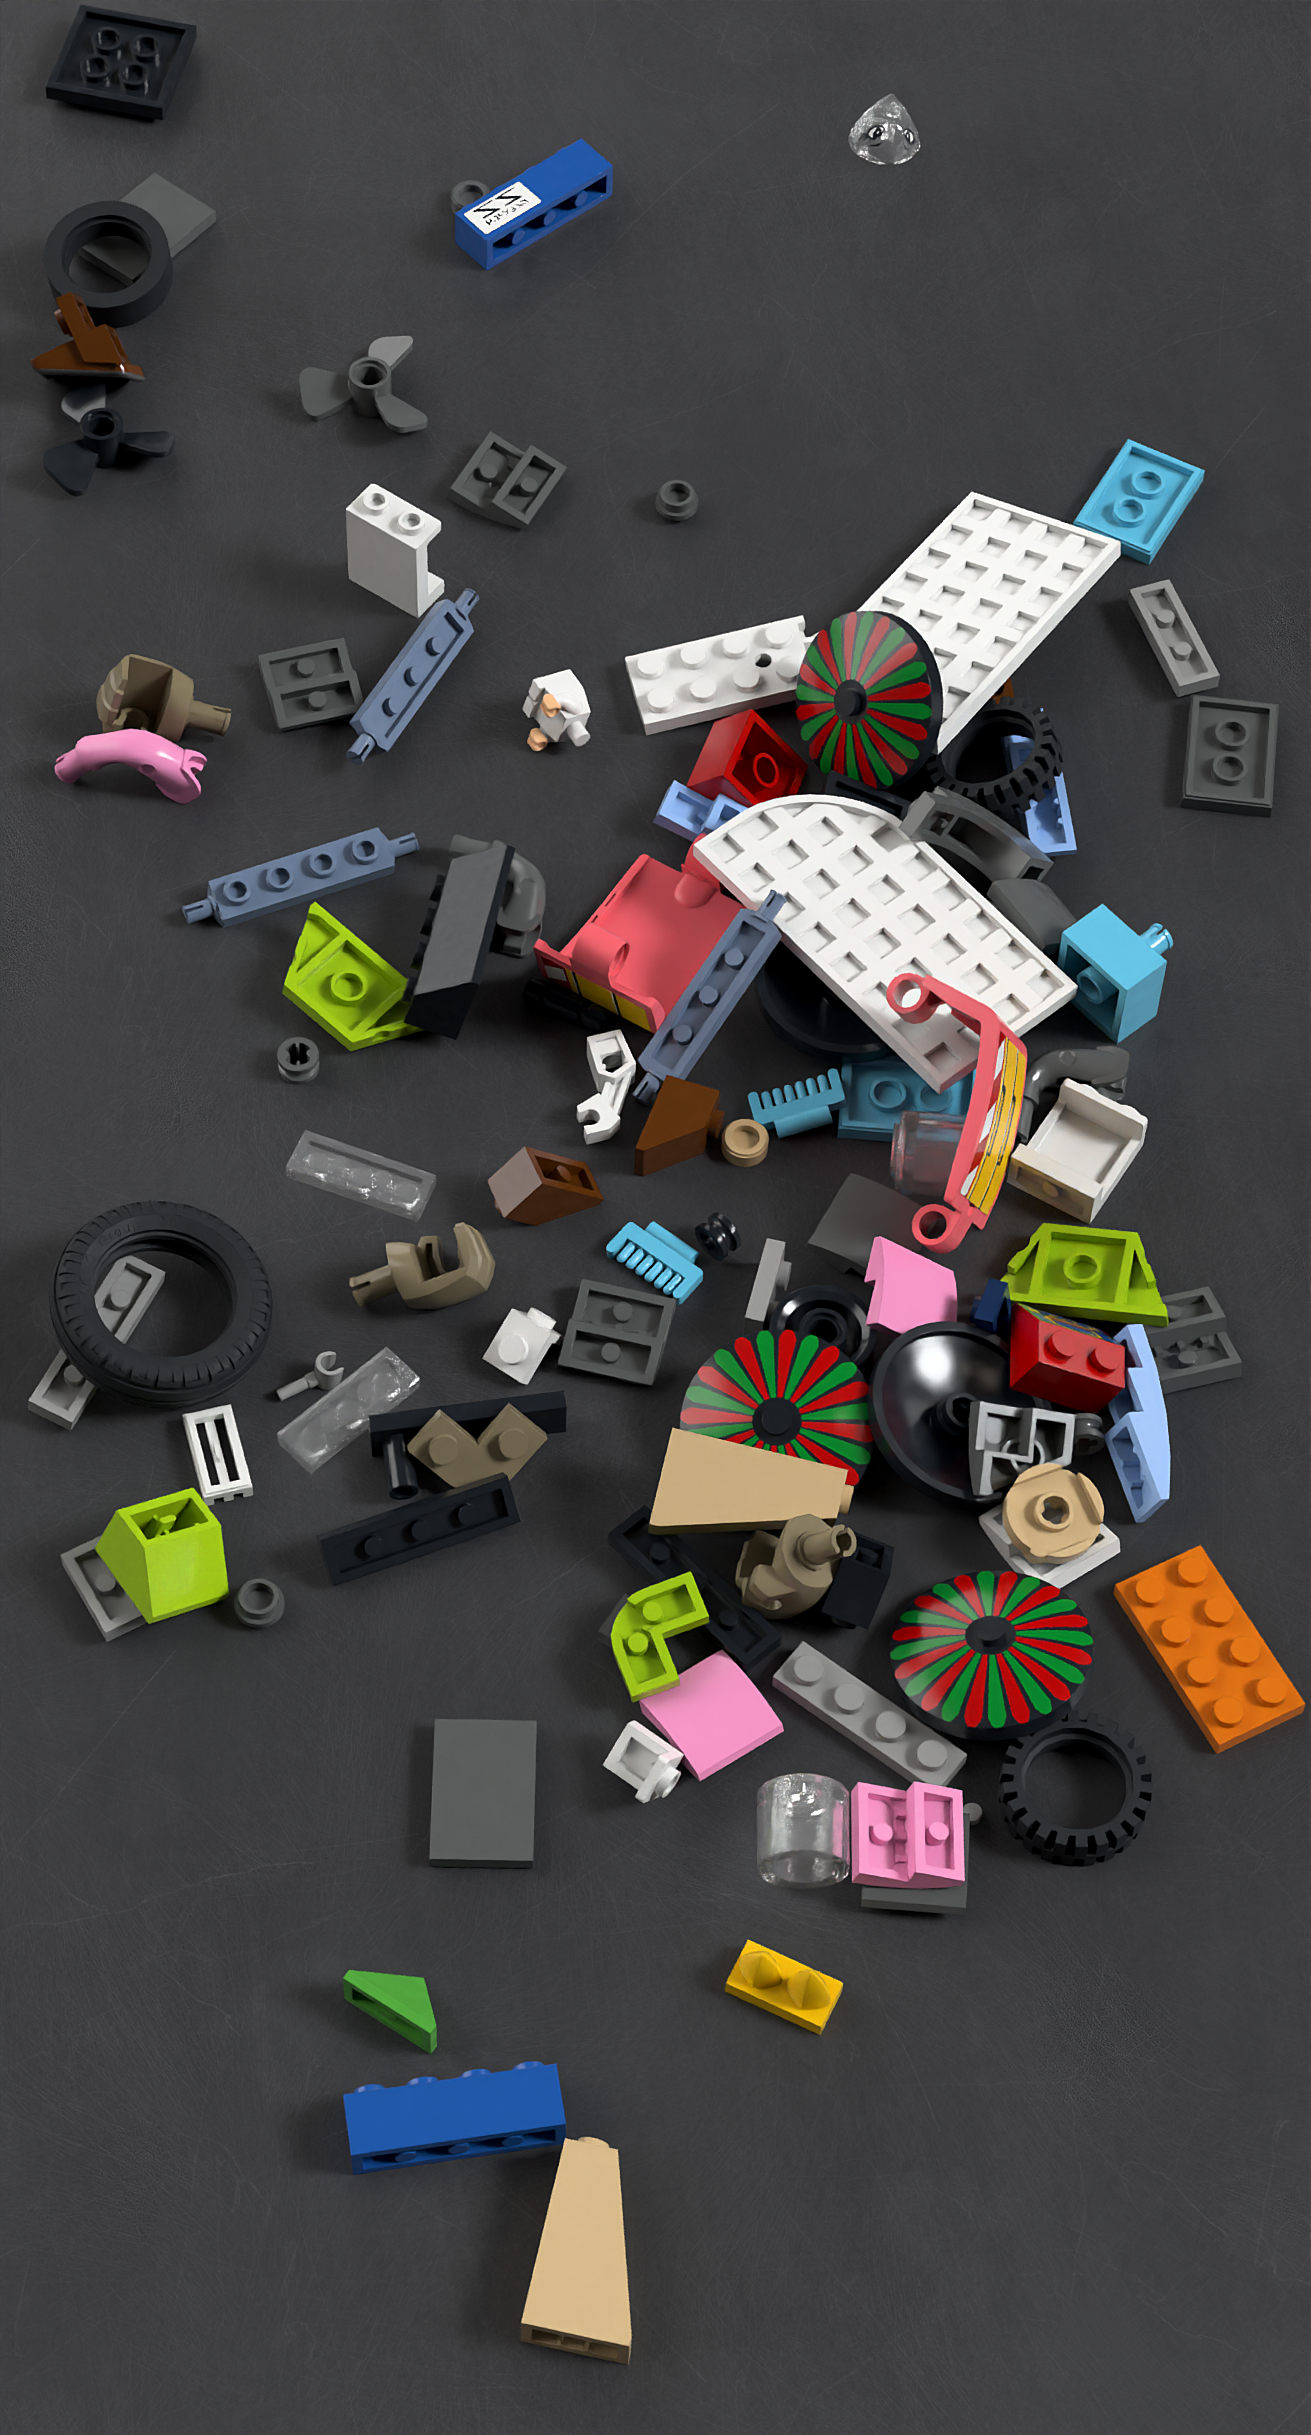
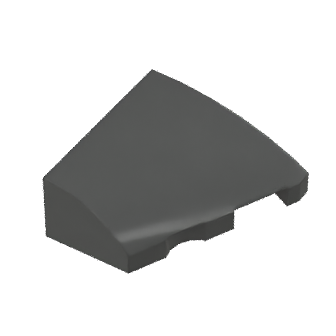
[969,1401,1076,1496]

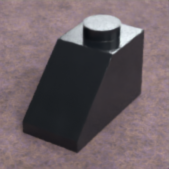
[821,1531,894,1630]

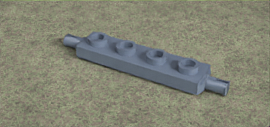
[346,588,479,765]
[182,827,419,928]
[631,889,787,1106]

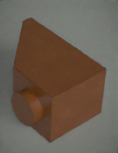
[634,1075,725,1177]
[487,1146,604,1226]

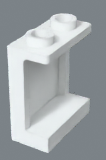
[346,484,444,618]
[1007,1078,1148,1225]

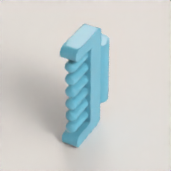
[748,1068,847,1139]
[606,1221,703,1305]

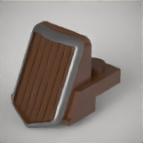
[29,292,145,383]

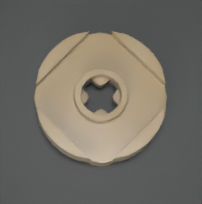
[1002,1463,1104,1564]

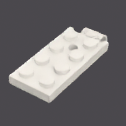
[625,615,819,735]

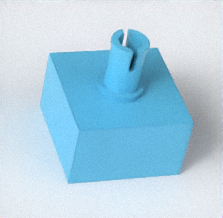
[1057,904,1173,1044]

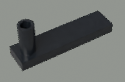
[368,1390,567,1500]

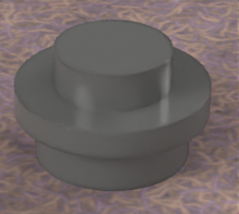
[655,480,698,521]
[234,1578,285,1628]

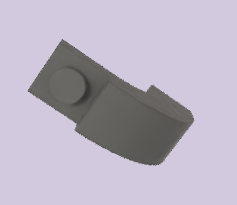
[898,786,1054,882]

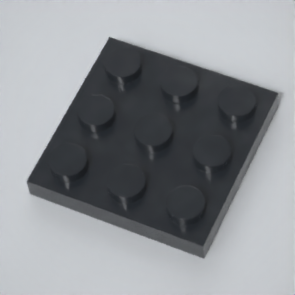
[45,4,197,120]

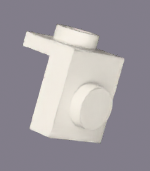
[482,1307,564,1384]
[603,1720,684,1803]

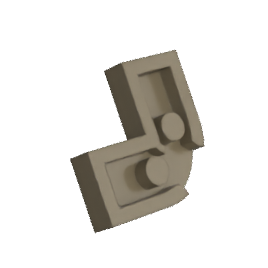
[407,1403,548,1488]

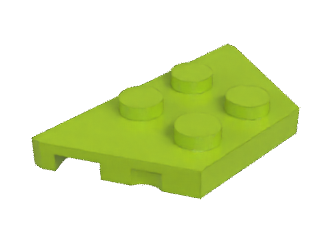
[282,902,424,1051]
[1000,1223,1169,1327]

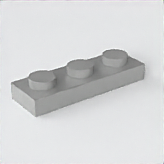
[1127,579,1220,697]

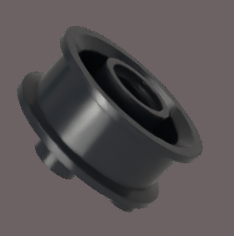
[770,1285,877,1379]

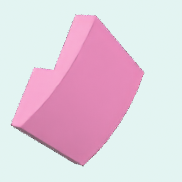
[864,1236,957,1339]
[639,1649,784,1782]
[851,1781,965,1889]

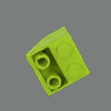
[94,1487,229,1624]

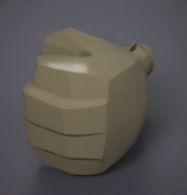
[96,654,231,744]
[349,1222,495,1310]
[736,1514,857,1620]

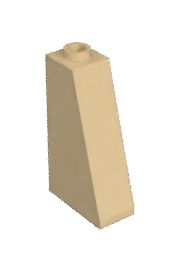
[648,1428,854,1535]
[521,2137,632,2365]

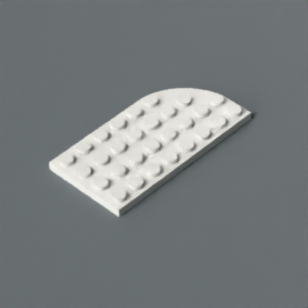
[858,492,1121,755]
[693,794,1078,1095]

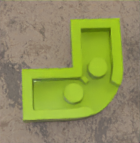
[611,1571,709,1703]

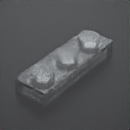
[286,1130,436,1222]
[277,1346,420,1474]

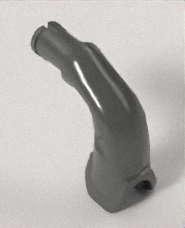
[449,834,546,959]
[1013,1046,1130,1148]

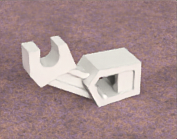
[577,1029,636,1145]

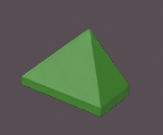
[343,1970,437,2054]

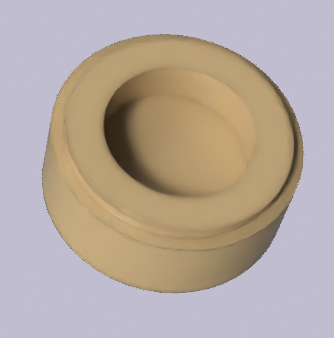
[721,1119,769,1167]

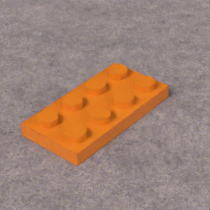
[1113,1545,1305,1754]

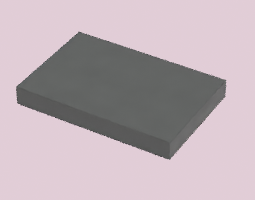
[76,172,216,287]
[1181,694,1279,818]
[429,1719,537,1869]

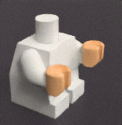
[523,669,591,751]

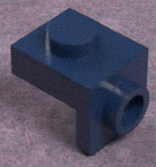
[970,1278,1012,1345]

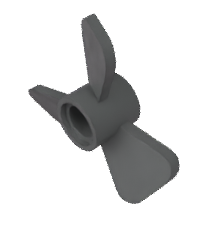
[299,336,427,433]

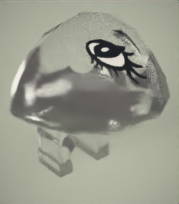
[848,94,920,165]

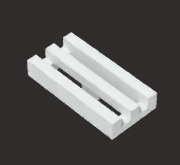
[183,1404,253,1506]

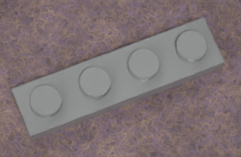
[28,1255,165,1431]
[772,1641,967,1787]

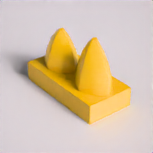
[725,1940,843,2035]

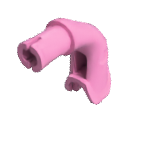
[55,729,207,804]

